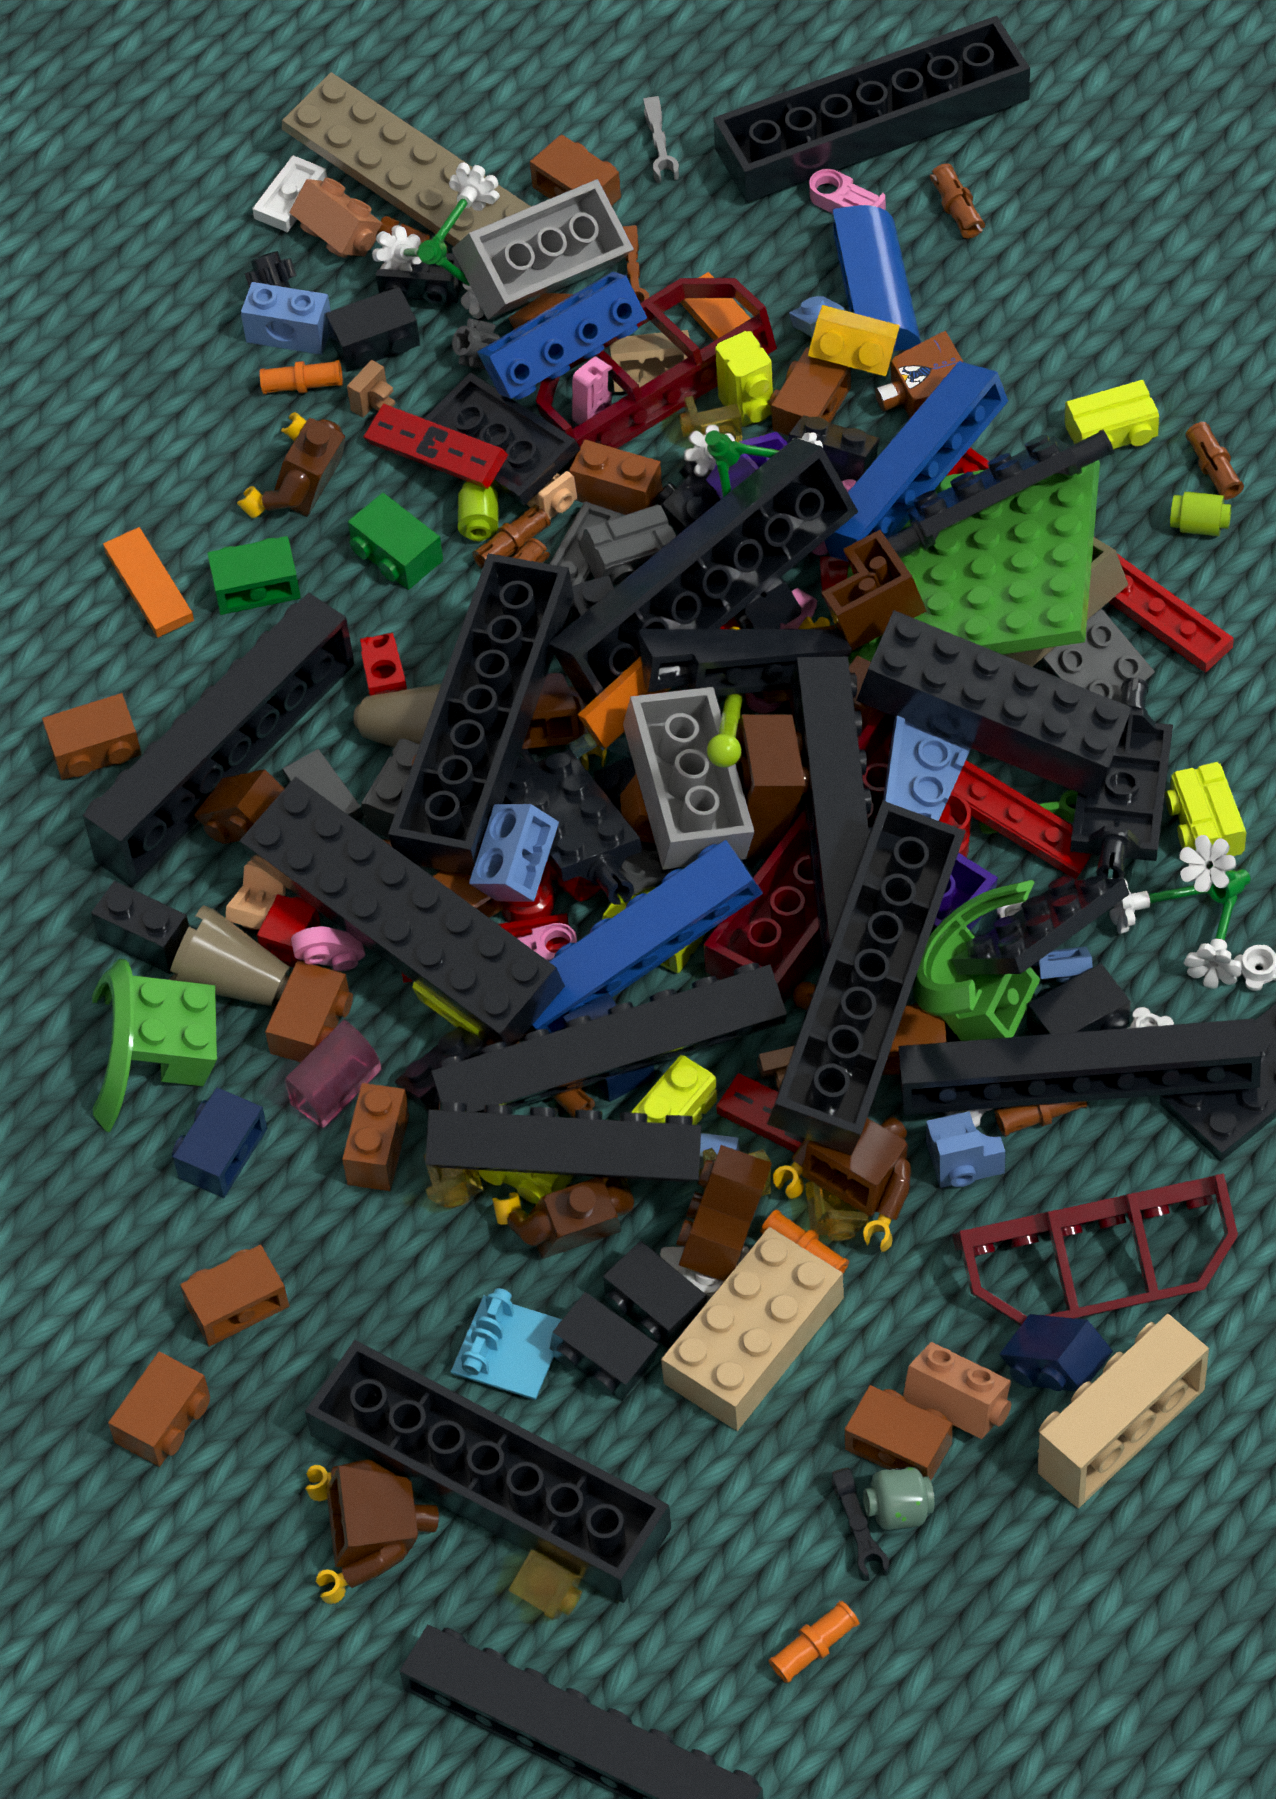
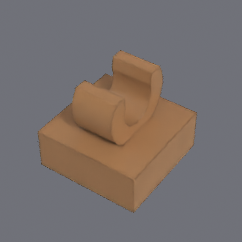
[347,360,396,418]
[757,1046,794,1090]

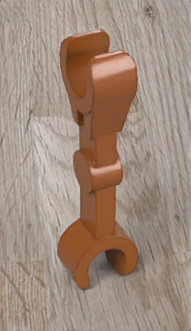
[623,225,649,302]

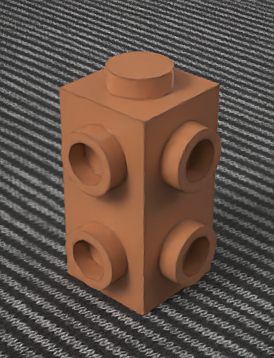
[289,178,382,258]
[903,1342,1011,1439]

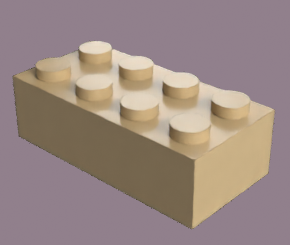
[661,1227,844,1431]
[1038,1314,1209,1509]

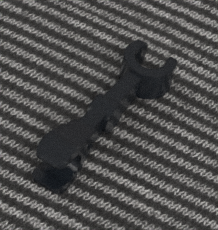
[832,1467,889,1581]

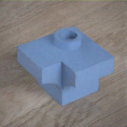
[926,1111,1005,1188]

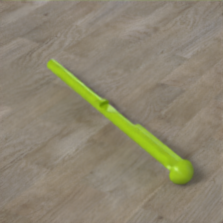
[707,694,743,768]

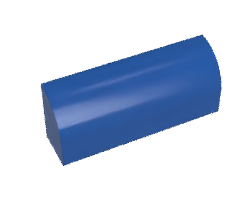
[832,205,921,351]

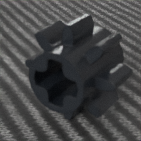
[244,251,297,288]

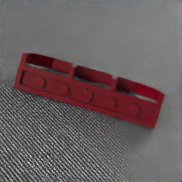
[536,278,777,465]
[952,1173,1238,1326]

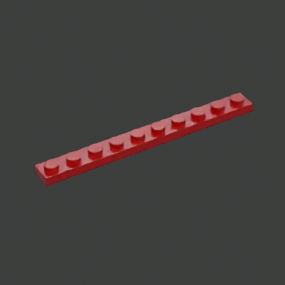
[946,448,1234,673]

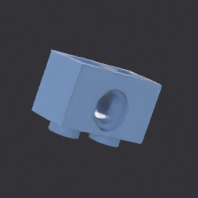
[241,282,331,355]

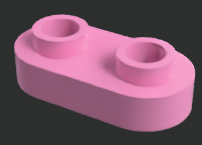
[291,926,365,971]

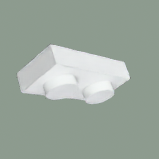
[253,155,327,232]

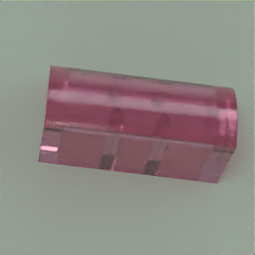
[285,1019,382,1128]

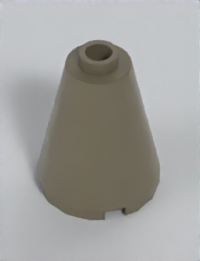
[354,683,442,748]
[168,905,290,1007]

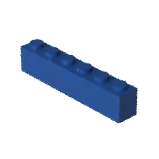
[824,361,1008,562]
[533,840,763,1034]

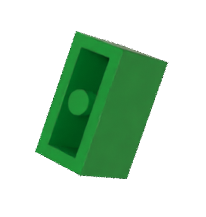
[348,493,443,590]
[207,536,301,615]

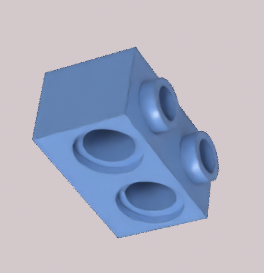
[469,804,559,902]

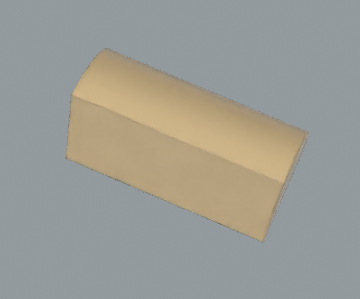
[609,330,689,392]

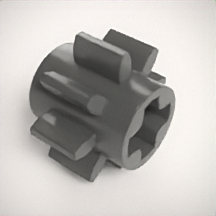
[452,318,500,370]

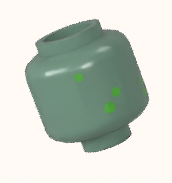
[863,1467,935,1530]

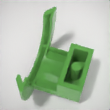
[913,880,1040,1041]
[92,959,217,1132]

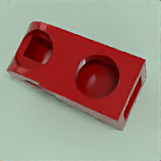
[360,632,407,696]

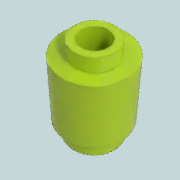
[458,482,498,541]
[1170,491,1231,536]

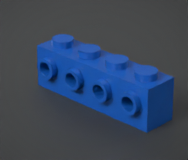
[477,272,647,400]

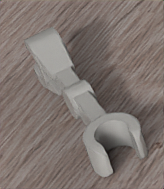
[643,96,679,183]

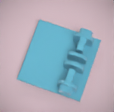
[451,1288,562,1400]

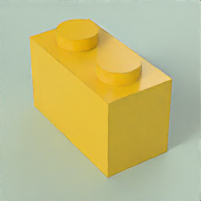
[808,305,900,376]

